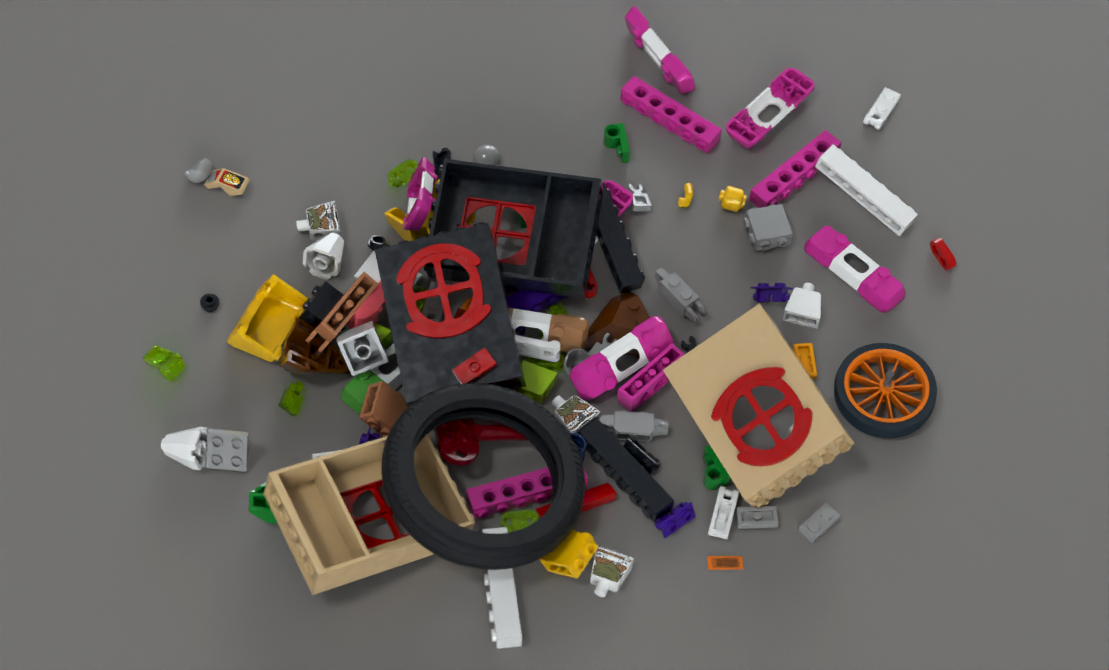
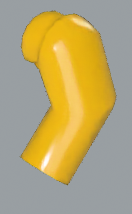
[678,183,694,208]

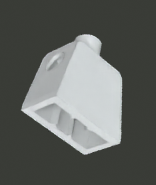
[782,283,821,329]

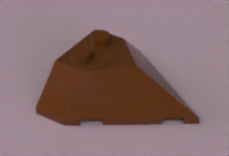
[586,292,650,358]
[279,317,351,374]

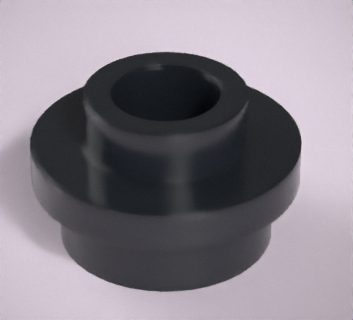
[368,235,387,251]
[200,294,219,312]

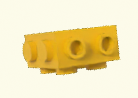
[539,529,598,579]

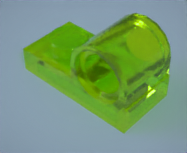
[142,345,186,382]

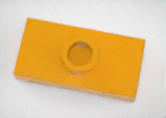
[792,343,818,379]

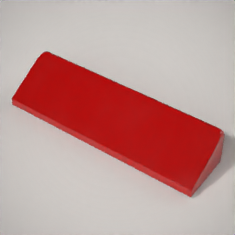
[535,482,617,519]

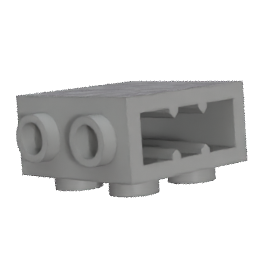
[743,204,793,251]

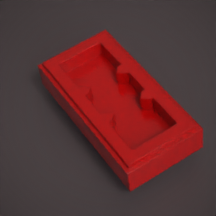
[452,348,497,384]

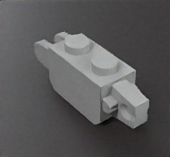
[655,268,707,323]
[599,410,668,443]

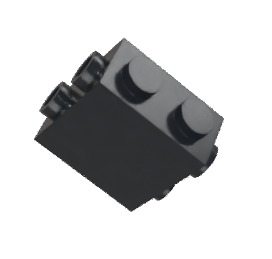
[300,281,345,334]

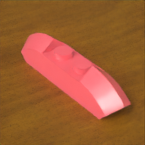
[347,280,386,329]

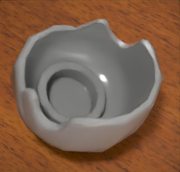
[473,144,500,166]
[183,157,212,183]
[563,348,590,377]

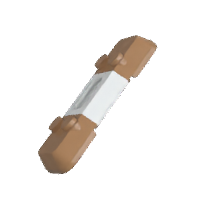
[508,306,589,352]

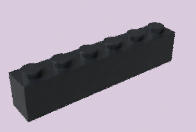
[596,182,645,294]
[578,419,674,523]

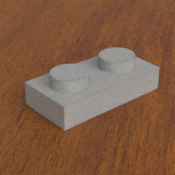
[798,503,841,543]
[736,506,778,529]

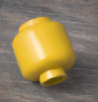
[718,186,747,212]

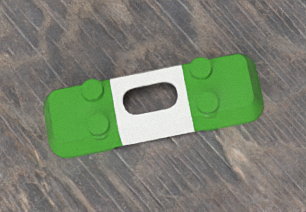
[340,344,402,415]

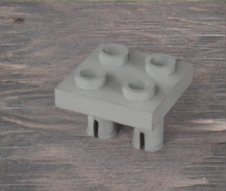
[207,429,249,472]

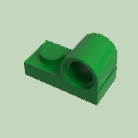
[603,123,630,163]
[702,445,731,491]

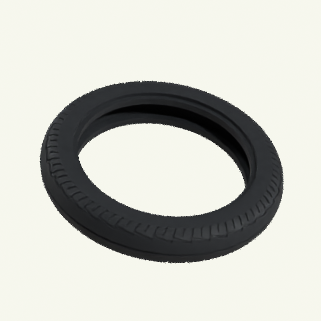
[381,383,585,570]

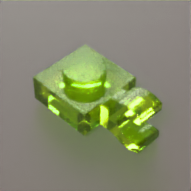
[278,380,304,416]

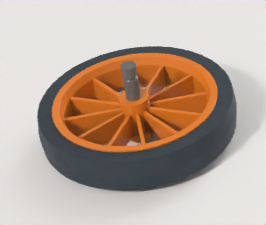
[834,343,937,438]

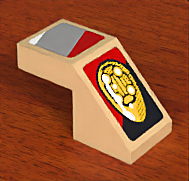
[204,168,250,196]

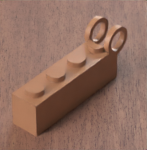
[305,272,378,353]

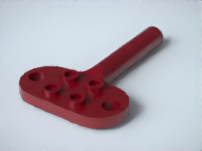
[434,418,529,466]

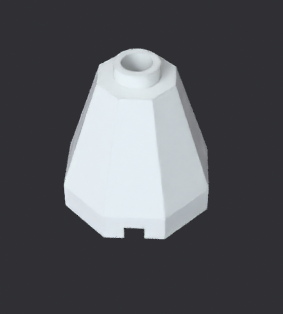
[302,233,344,280]
[161,427,208,470]

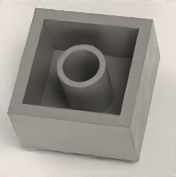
[336,321,389,377]

